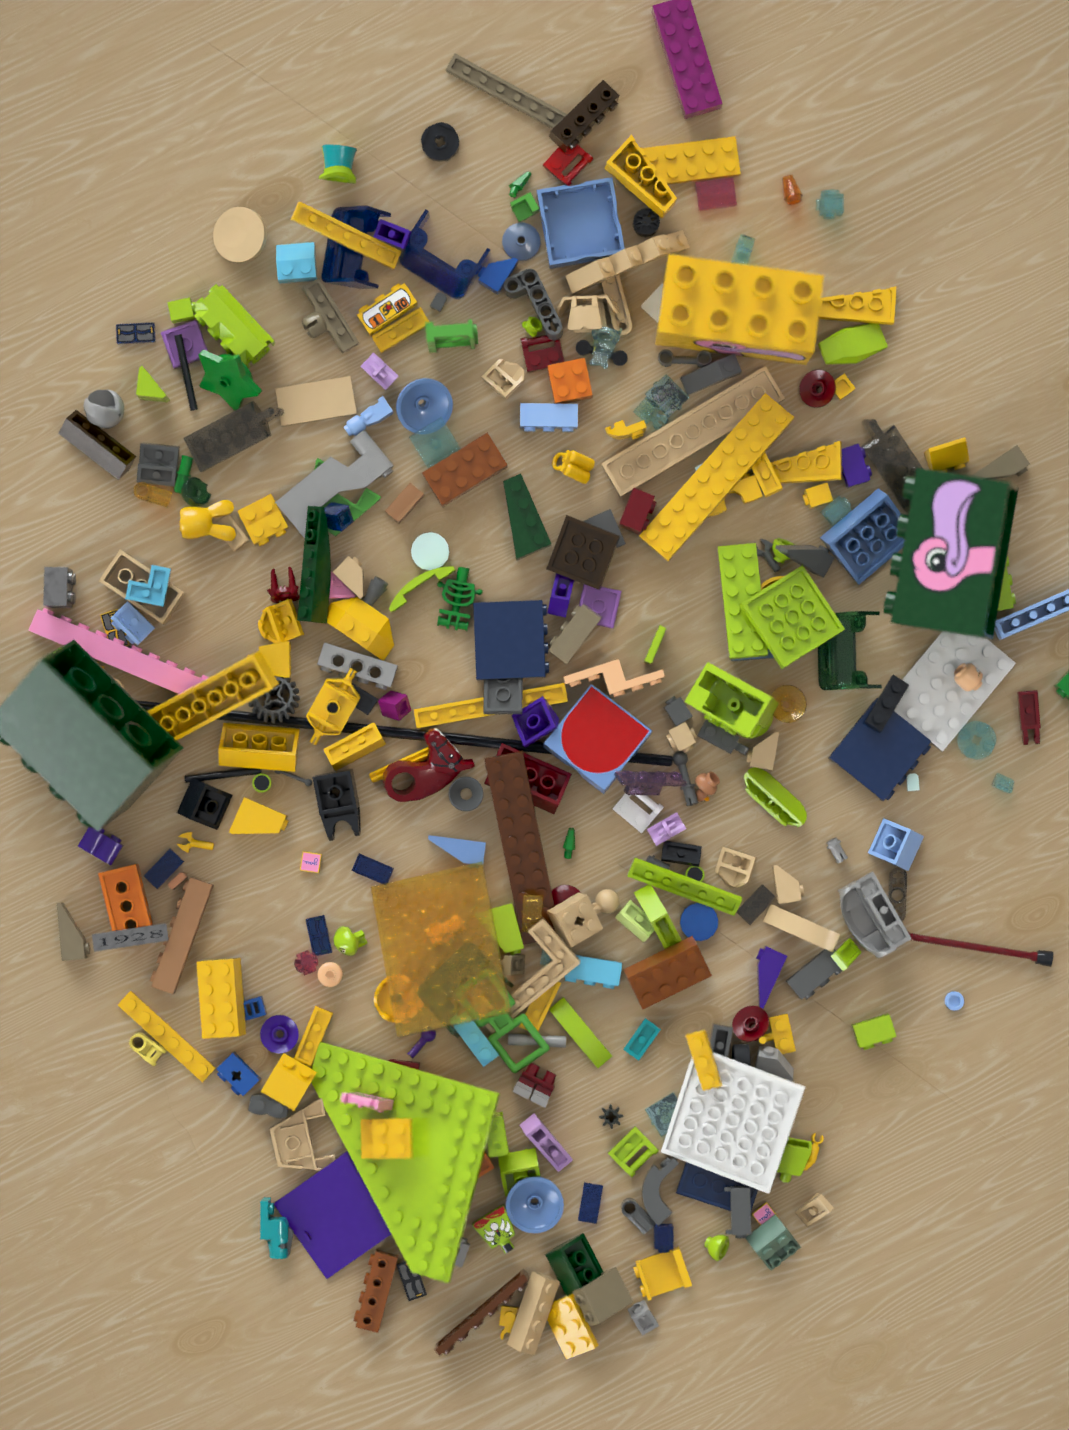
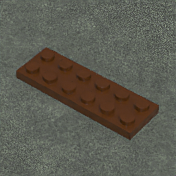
[435,1269,528,1356]

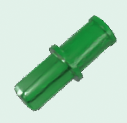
[174,455,194,494]

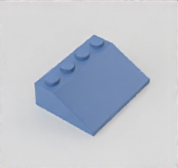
[820,488,905,585]

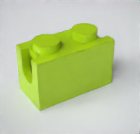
[851,1013,897,1050]

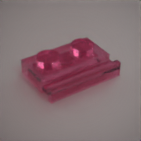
[695,177,737,211]

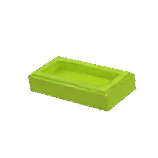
[831,938,862,971]

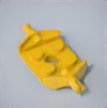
[306,668,360,745]

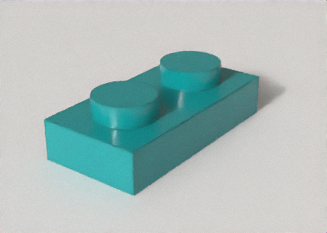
[623,1018,661,1061]

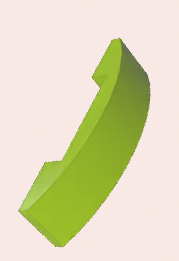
[389,566,455,613]
[549,997,612,1068]

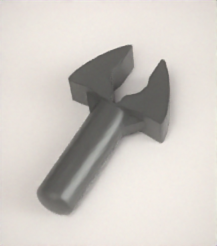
[756,539,780,572]

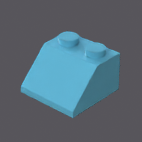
[276,242,317,284]

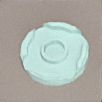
[411,532,449,570]

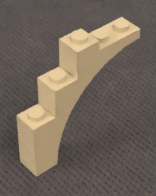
[565,230,690,294]

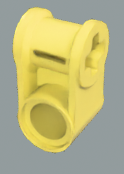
[129,1032,167,1066]

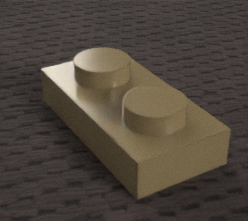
[501,954,525,975]

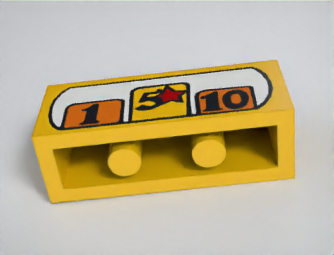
[357,283,418,336]

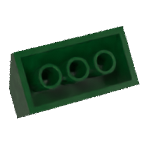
[545,1233,604,1296]

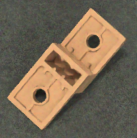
[563,659,665,698]

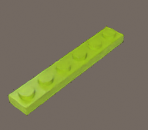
[627,858,742,916]

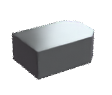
[430,292,447,312]

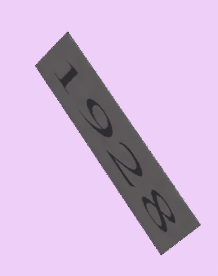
[92,923,169,952]

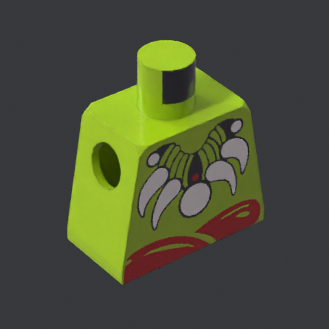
[472,1203,515,1253]

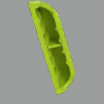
[743,767,807,827]

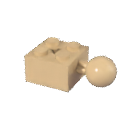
[547,889,620,948]

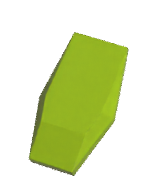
[818,323,888,365]

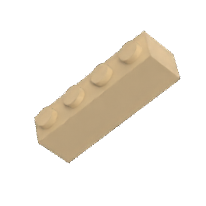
[507,1271,560,1355]

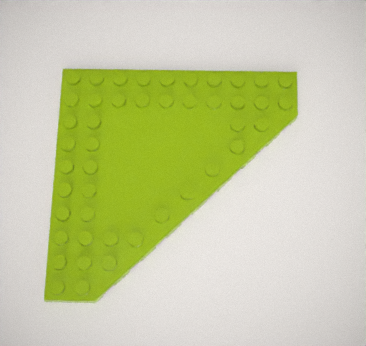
[311,1042,500,1283]

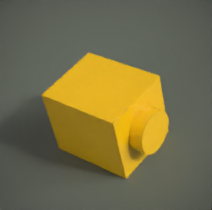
[802,483,833,509]

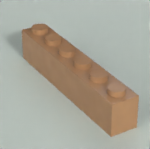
[150,877,214,994]

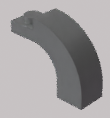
[642,1157,679,1226]

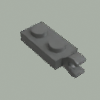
[697,719,749,755]

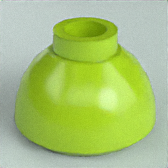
[772,538,794,563]
[704,1235,730,1261]

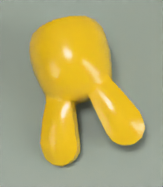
[179,500,236,541]

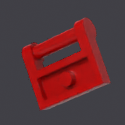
[543,145,594,186]

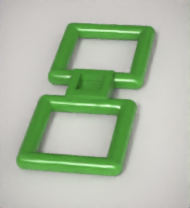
[454,968,549,1073]

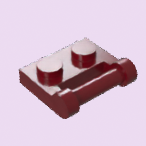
[520,331,564,373]

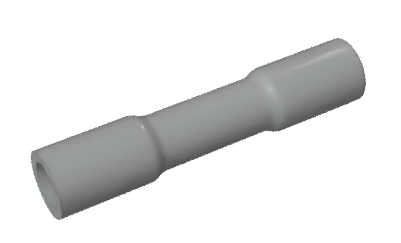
[508,1033,566,1048]

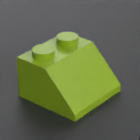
[498,1148,541,1196]

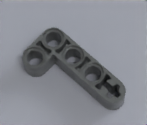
[504,269,563,341]

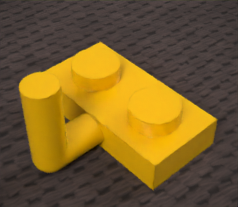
[758,1013,796,1054]

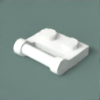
[612,782,664,834]

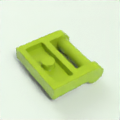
[608,1126,659,1178]

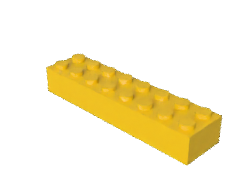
[147,650,279,741]

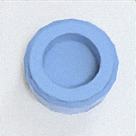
[944,991,964,1011]

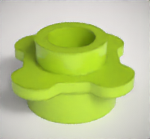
[522,316,542,337]

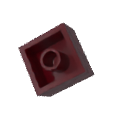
[618,488,657,535]

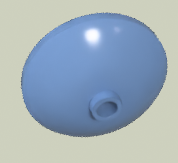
[396,378,453,434]
[506,1176,564,1233]

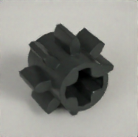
[599,1104,623,1129]

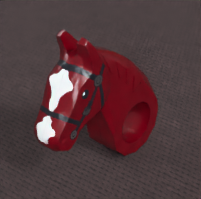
[383,728,475,802]

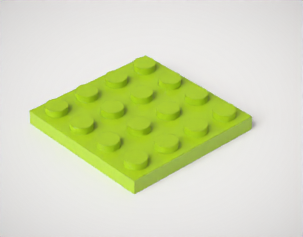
[740,565,845,669]

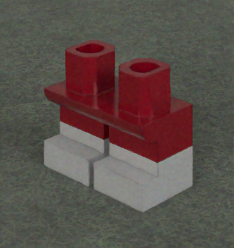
[512,1063,556,1108]

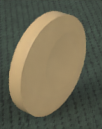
[213,207,267,263]

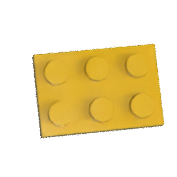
[547,1294,599,1359]

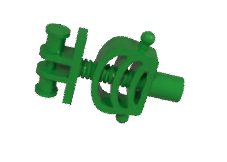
[437,567,483,632]

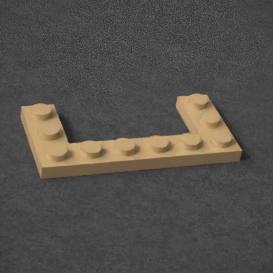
[458,918,581,1034]

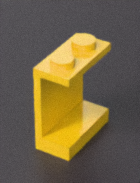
[633,1247,692,1301]

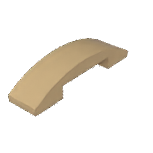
[763,904,840,952]

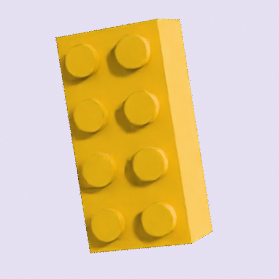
[197,958,246,1039]

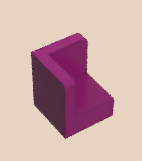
[378,691,412,721]

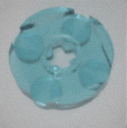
[957,721,996,759]

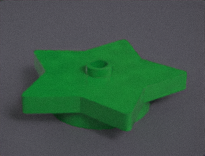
[198,350,262,412]

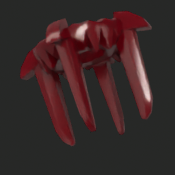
[267,567,299,603]

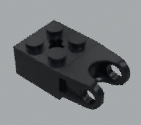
[312,769,361,841]

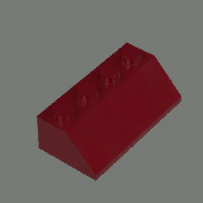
[484,743,572,814]

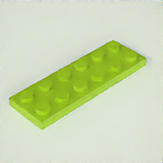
[717,543,768,660]

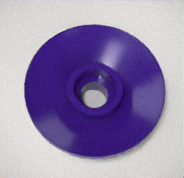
[260,1015,299,1054]

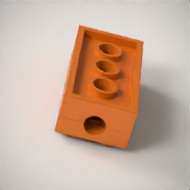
[98,864,153,931]

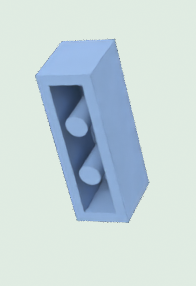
[520,403,578,432]

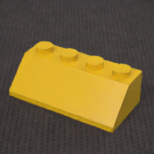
[218,723,300,772]

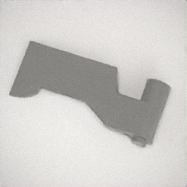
[275,430,394,538]

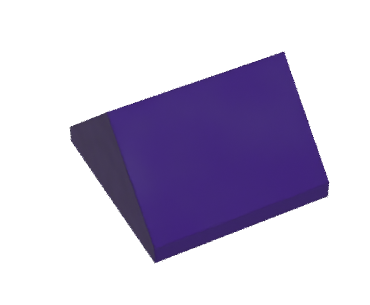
[511,696,560,747]

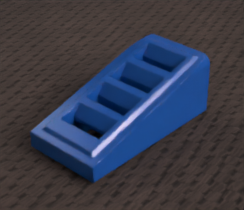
[244,996,267,1021]

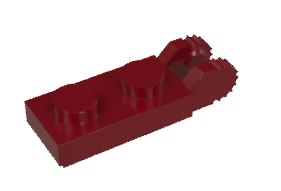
[1017,690,1041,745]

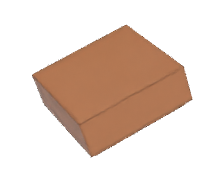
[168,872,188,890]

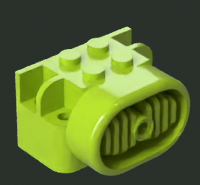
[684,662,779,738]

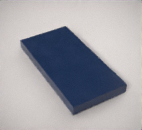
[676,1162,758,1211]

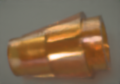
[782,175,803,205]

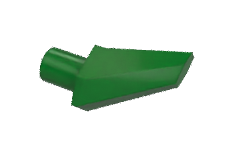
[509,172,532,198]
[563,828,575,859]

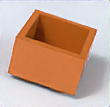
[547,358,593,404]

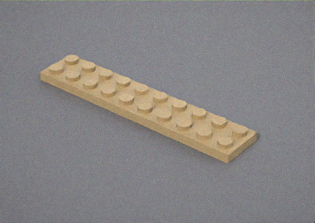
[601,366,785,497]

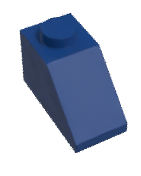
[477,258,518,295]

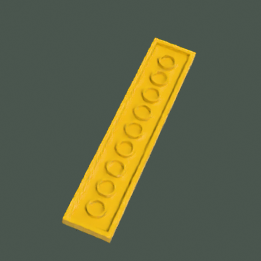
[639,393,794,562]

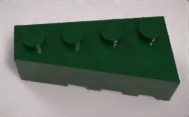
[503,474,552,561]

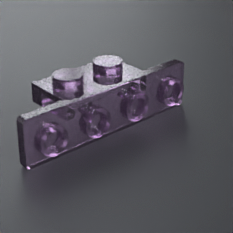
[614,770,687,796]

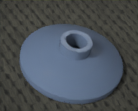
[502,222,540,261]

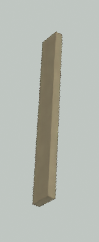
[446,54,583,144]

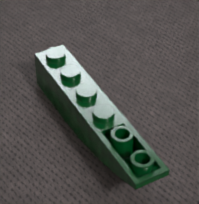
[297,506,331,624]

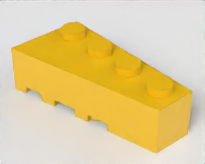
[604,134,677,218]

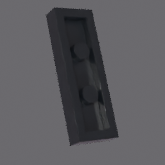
[864,675,909,733]

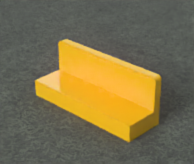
[323,722,386,771]

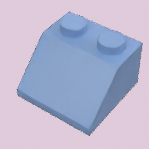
[868,818,924,871]

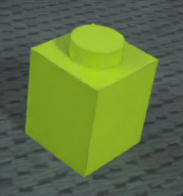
[167,297,196,324]

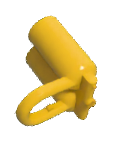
[552,450,595,484]

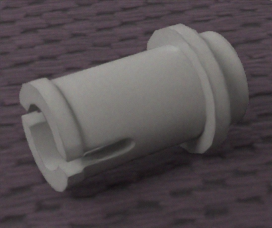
[827,838,848,863]

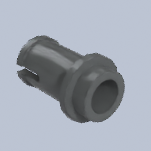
[646,855,670,869]

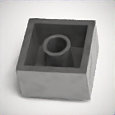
[43,567,76,608]

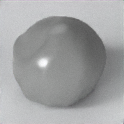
[84,390,124,429]

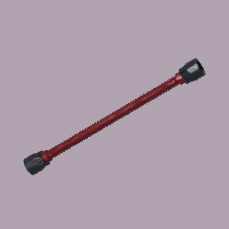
[907,931,1053,967]

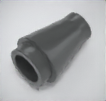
[363,576,388,606]

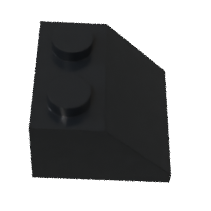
[177,778,233,830]

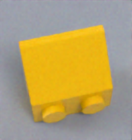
[924,437,970,473]
[261,1053,317,1111]

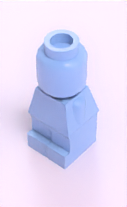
[344,396,394,436]

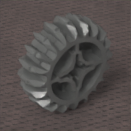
[249,676,300,724]

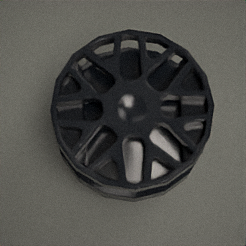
[633,208,660,237]

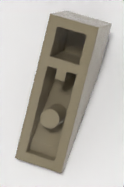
[972,445,1030,479]
[57,902,90,961]

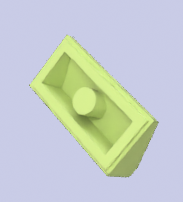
[615,900,654,942]

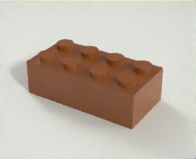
[422,432,508,507]
[623,936,712,1010]

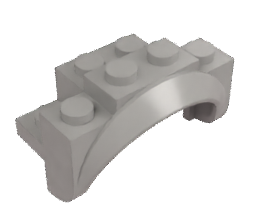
[838,871,911,958]

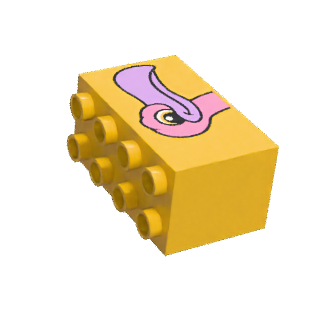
[655,254,824,365]

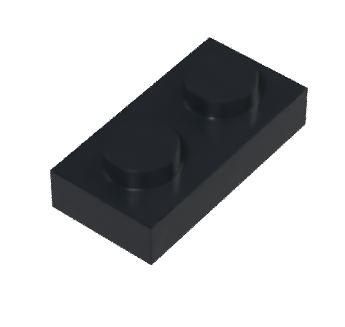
[661,841,702,867]

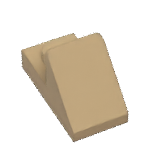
[795,1193,834,1227]

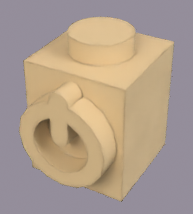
[666,722,697,753]

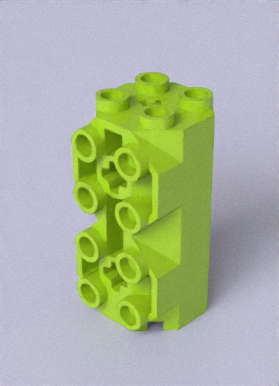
[194,284,275,368]

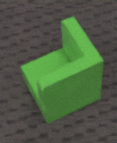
[510,192,539,222]

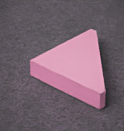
[329,572,356,599]

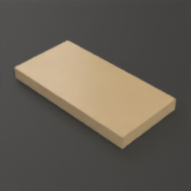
[275,376,357,427]

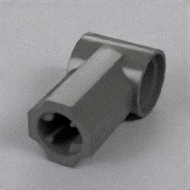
[621,1198,656,1234]

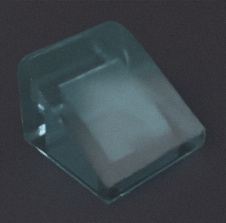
[991,773,1014,793]

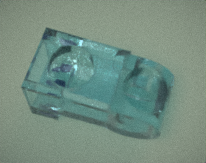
[731,234,755,265]

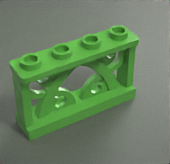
[425,319,478,353]

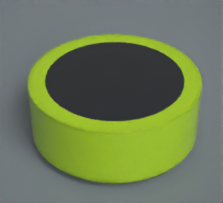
[252,773,272,793]
[685,866,705,882]

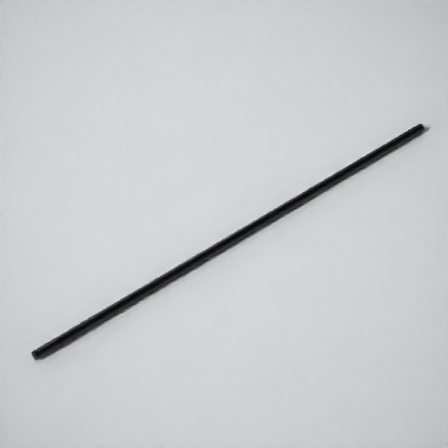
[136,700,673,767]

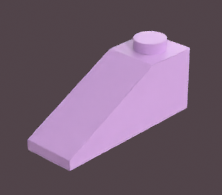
[519,1113,573,1172]

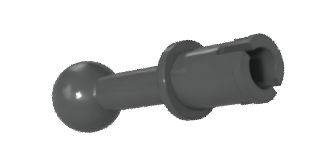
[673,751,699,806]

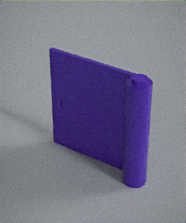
[274,1151,391,1279]

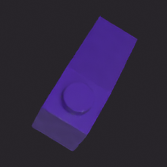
[756,946,787,1009]

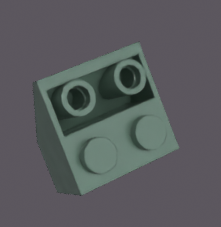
[745,1214,801,1270]

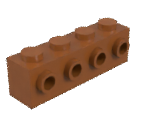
[353,1250,398,1333]

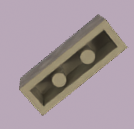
[548,604,602,664]

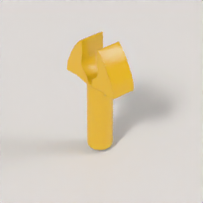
[177,832,214,853]

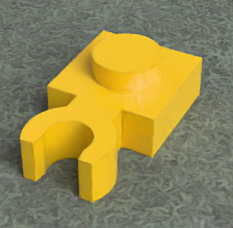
[499,1305,519,1340]

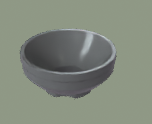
[449,776,483,811]

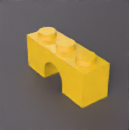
[708,473,763,518]

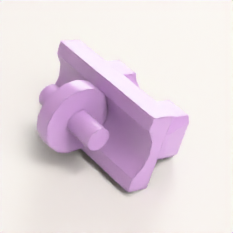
[360,352,399,390]
[647,812,686,846]

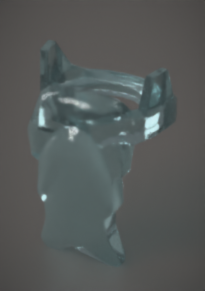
[589,326,622,369]

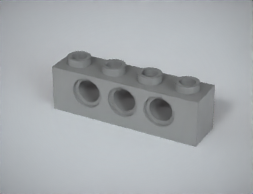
[317,643,398,690]

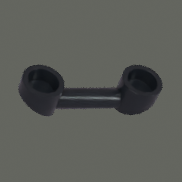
[576,340,628,366]

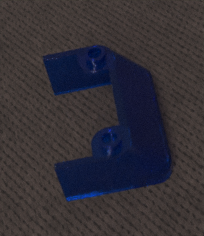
[322,206,391,289]
[399,209,491,300]

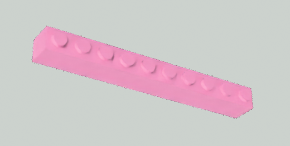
[28,608,209,694]

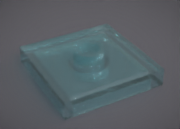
[409,417,461,469]

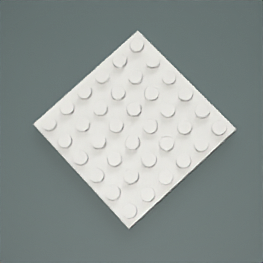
[661,1052,805,1194]

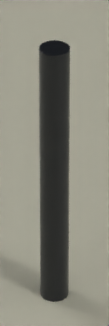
[174,334,198,411]
[185,768,262,783]

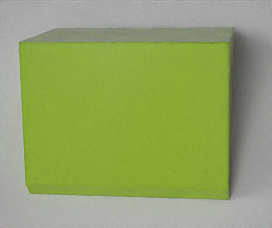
[136,366,170,402]

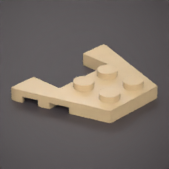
[270,1098,336,1171]

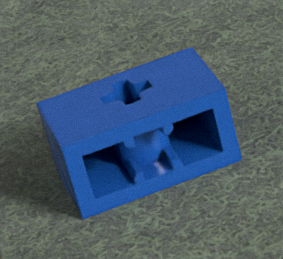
[216,1051,261,1096]

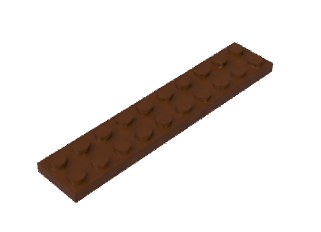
[484,751,557,945]

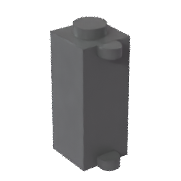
[724,1186,751,1238]

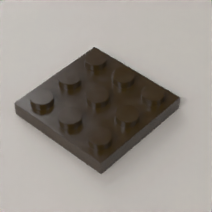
[546,515,620,590]

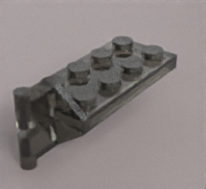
[184,401,284,472]
[861,419,923,513]

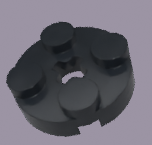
[421,122,459,162]

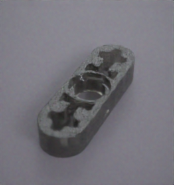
[888,867,907,921]

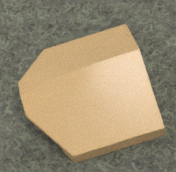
[481,359,525,399]
[715,847,757,888]

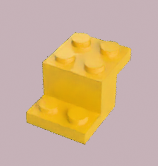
[361,1118,413,1159]

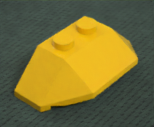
[327,597,394,661]

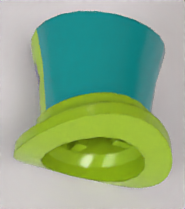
[318,144,357,184]

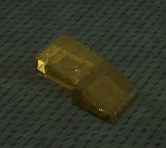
[522,895,543,932]

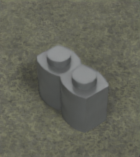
[248,1094,289,1118]

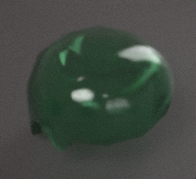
[181,477,211,506]

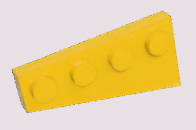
[818,286,897,325]
[770,441,842,484]

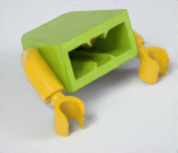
[777,1133,824,1183]

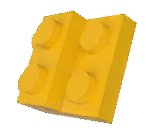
[237,494,289,546]

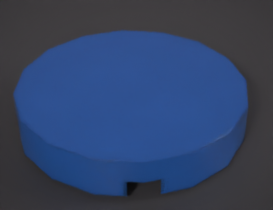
[680,903,718,941]

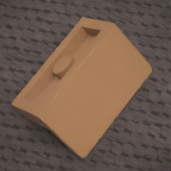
[385,483,425,524]

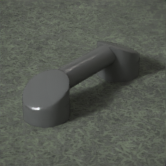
[658,349,712,368]

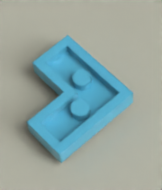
[125,565,171,607]

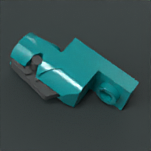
[260,1197,294,1259]

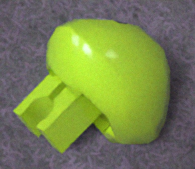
[333,926,368,956]

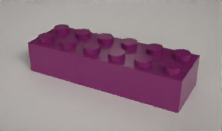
[652,0,722,119]

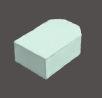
[906,773,920,791]

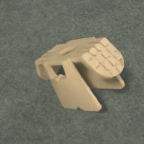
[556,295,620,333]

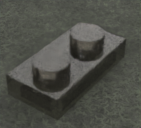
[736,884,776,925]

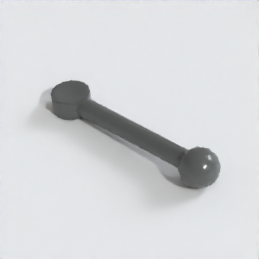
[275,770,312,786]

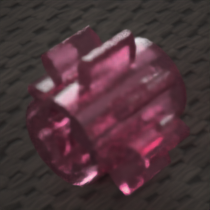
[294,950,318,975]

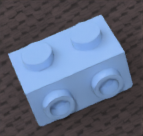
[111,601,155,645]

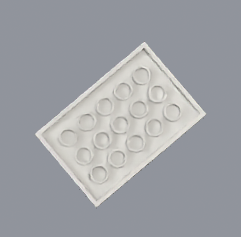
[894,631,1016,751]

